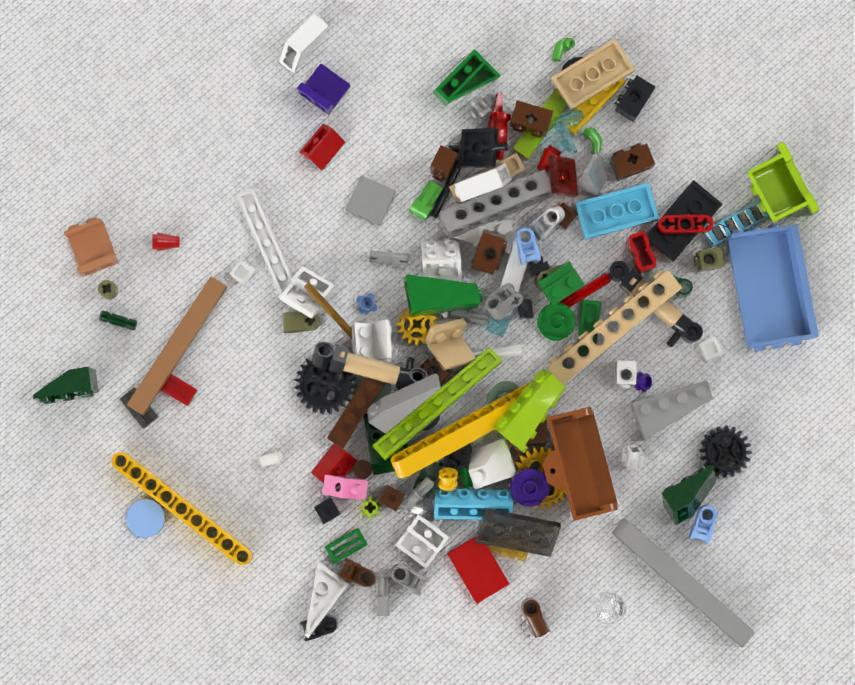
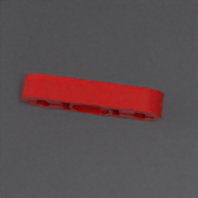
[657,215,714,234]

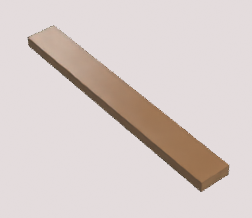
[127,277,228,416]

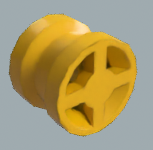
[438,467,458,491]

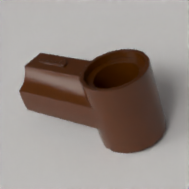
[521,598,550,638]

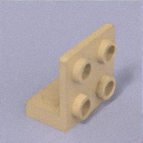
[425,318,475,370]

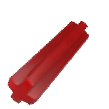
[560,273,611,308]

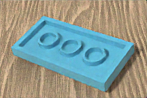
[575,183,659,240]

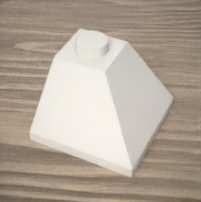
[469,439,517,489]

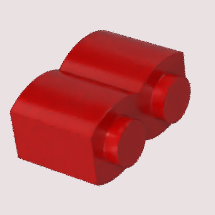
[627,231,656,274]

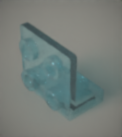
[553,109,584,154]

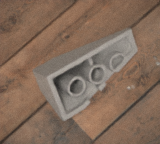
[367,373,441,434]

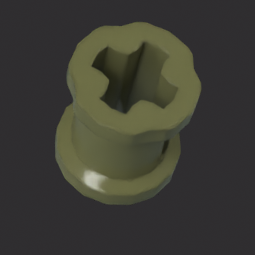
[98,280,118,299]

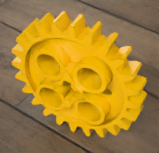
[510,446,567,509]

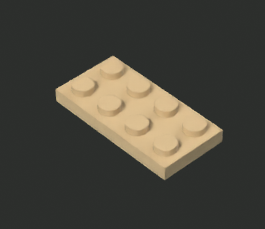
[550,39,635,111]

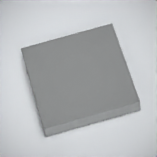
[346,175,396,226]

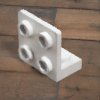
[421,239,461,280]
[351,319,393,361]

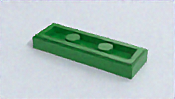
[577,300,601,356]

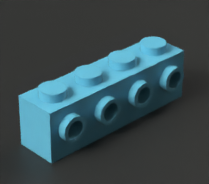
[434,488,513,520]

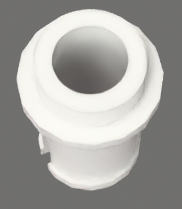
[259,450,285,468]

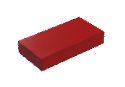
[161,374,198,406]

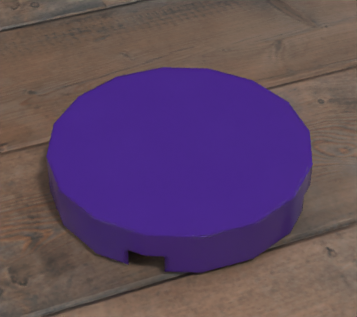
[510,467,549,507]

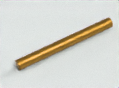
[304,282,352,339]

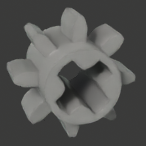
[469,96,492,119]

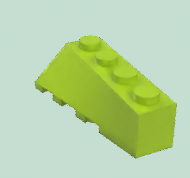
[493,368,566,453]

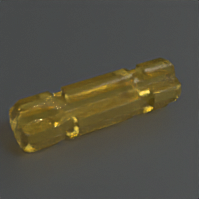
[490,541,528,562]

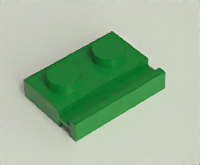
[537,261,585,306]

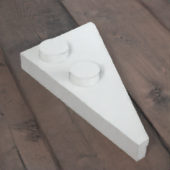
[445,219,514,254]
[305,563,349,638]

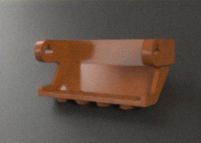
[542,407,618,521]

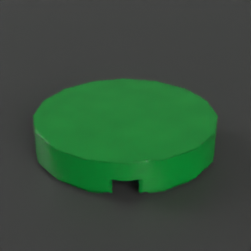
[537,302,575,341]

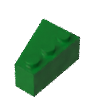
[432,49,501,106]

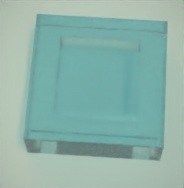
[486,317,511,337]

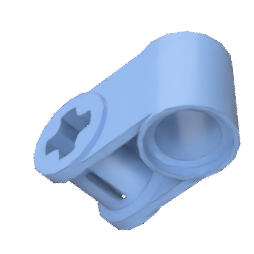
[515,228,541,266]
[689,505,717,544]

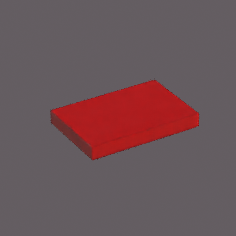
[447,534,510,604]

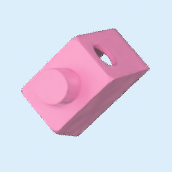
[323,475,368,500]

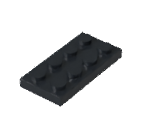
[647,180,722,262]

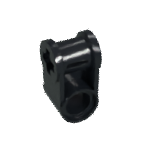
[439,443,472,472]
[300,615,339,641]

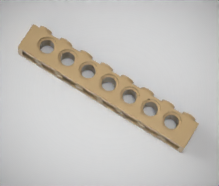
[547,270,683,385]

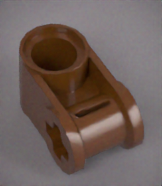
[337,558,376,587]

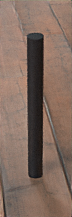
[430,157,461,219]

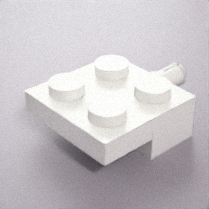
[280,266,335,318]
[395,514,449,568]

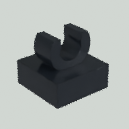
[528,255,550,278]

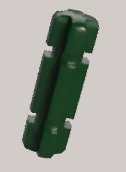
[99,311,137,330]

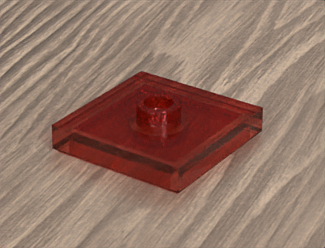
[548,155,578,197]

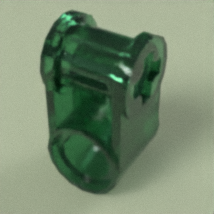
[413,462,440,499]

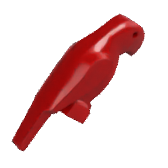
[487,92,511,161]

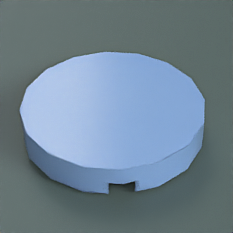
[126,499,166,538]

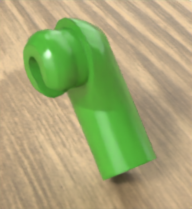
[552,37,575,62]
[583,127,602,154]

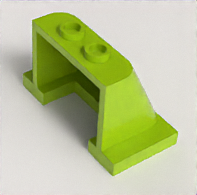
[747,141,820,223]

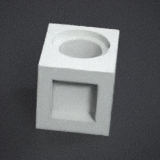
[615,361,637,389]

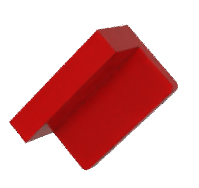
[299,124,345,170]
[311,443,358,488]

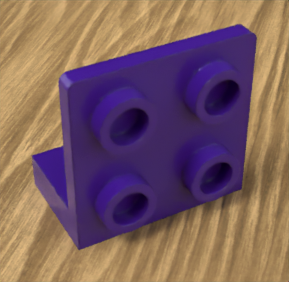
[297,64,350,115]

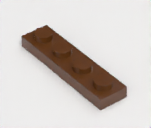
[327,377,385,449]

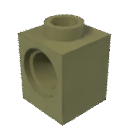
[693,247,724,272]

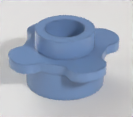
[356,293,377,314]

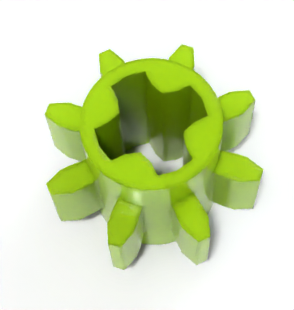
[358,496,383,520]

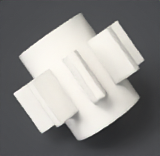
[620,445,645,469]

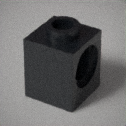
[314,497,341,524]

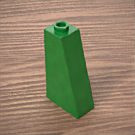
[403,275,482,317]

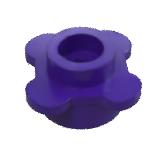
[635,372,652,392]

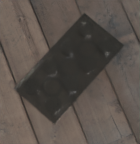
[475,508,561,557]

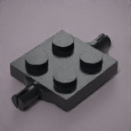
[449,128,508,168]

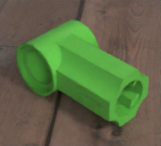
[409,180,443,221]

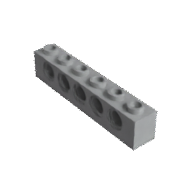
[440,169,554,239]

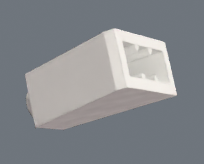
[279,15,328,73]
[454,163,512,202]

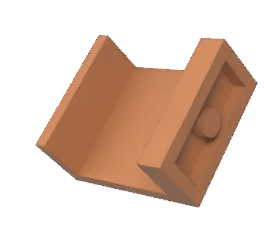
[64,217,119,277]

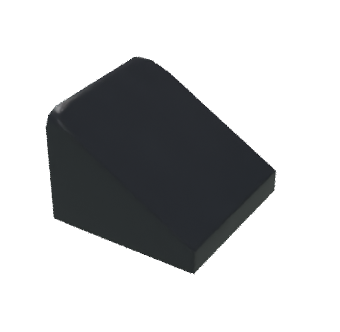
[518,299,533,320]

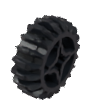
[699,425,752,478]

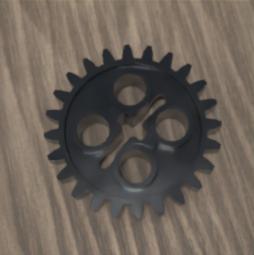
[295,359,357,415]

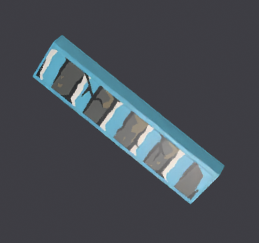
[703,200,769,248]

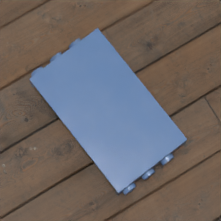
[726,224,819,352]

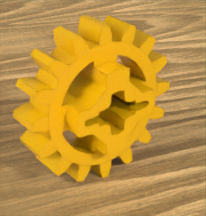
[396,309,438,346]

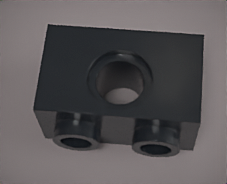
[614,75,656,122]

